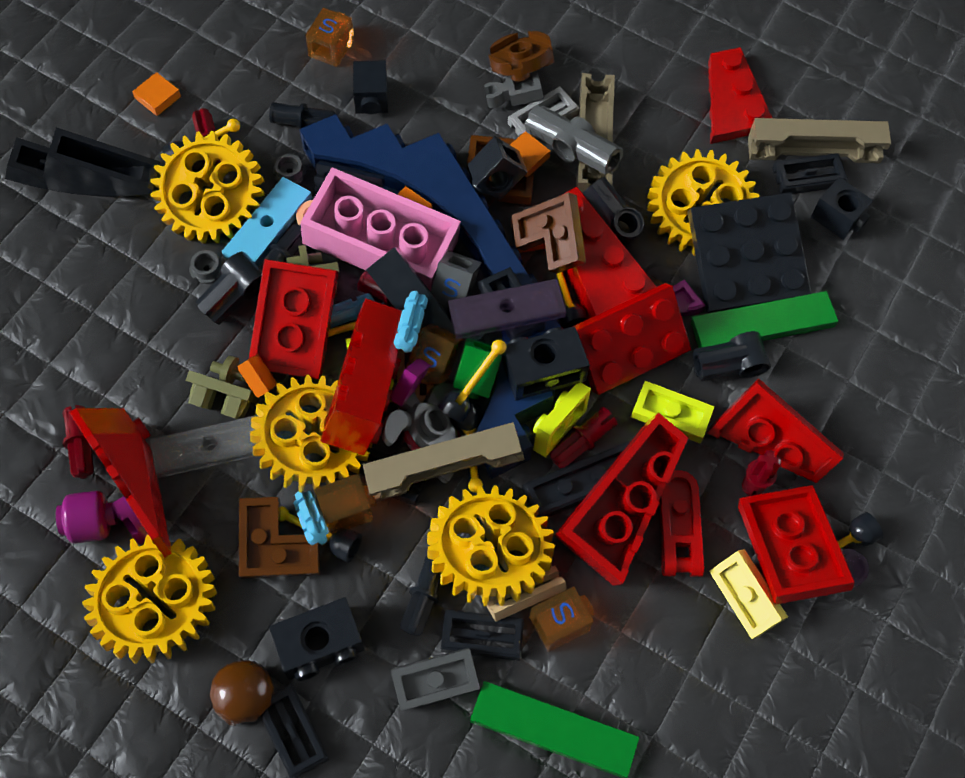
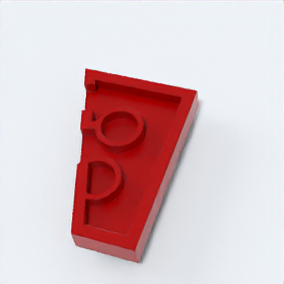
[708,47,772,144]
[707,378,844,483]

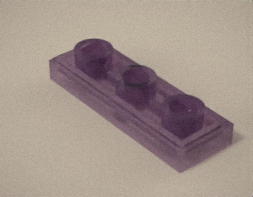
[448,279,566,339]

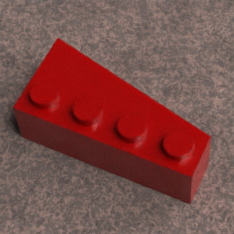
[562,187,657,318]
[320,298,402,456]
[554,413,689,586]

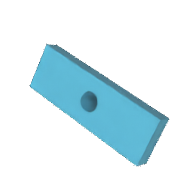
[222,177,312,265]

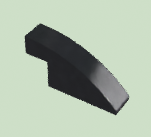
[5,127,160,196]

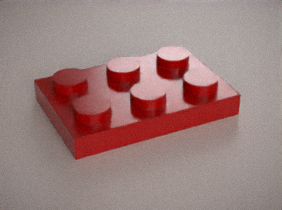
[249,259,339,379]
[572,283,691,395]
[738,485,855,605]

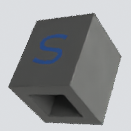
[431,251,482,312]

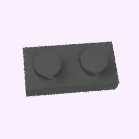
[390,647,480,711]

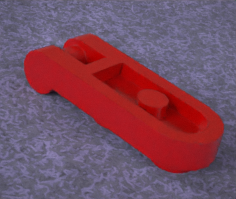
[659,470,704,577]

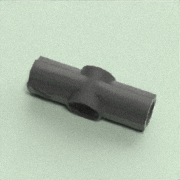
[525,105,623,175]

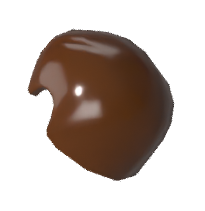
[210,660,274,726]

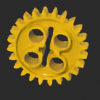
[150,131,265,244]
[647,149,760,256]
[250,375,372,493]
[427,485,555,606]
[82,535,217,664]

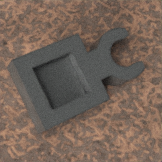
[484,70,544,108]

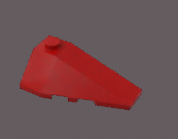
[69,408,172,558]

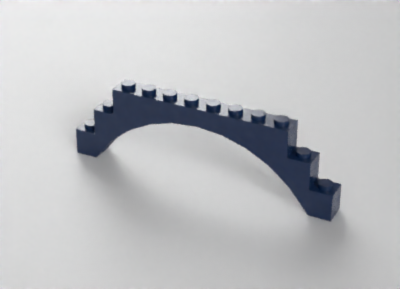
[299,114,566,479]

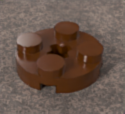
[488,31,555,81]

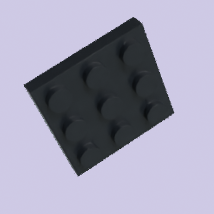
[687,192,812,313]

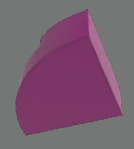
[673,279,706,316]
[390,358,431,407]
[112,496,148,545]

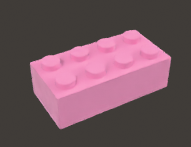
[300,167,461,292]

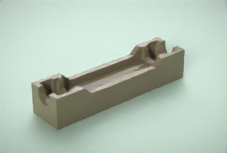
[576,73,615,193]
[748,118,891,163]
[362,422,525,501]

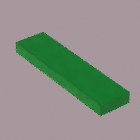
[690,291,838,348]
[470,681,639,778]

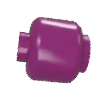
[56,490,118,544]

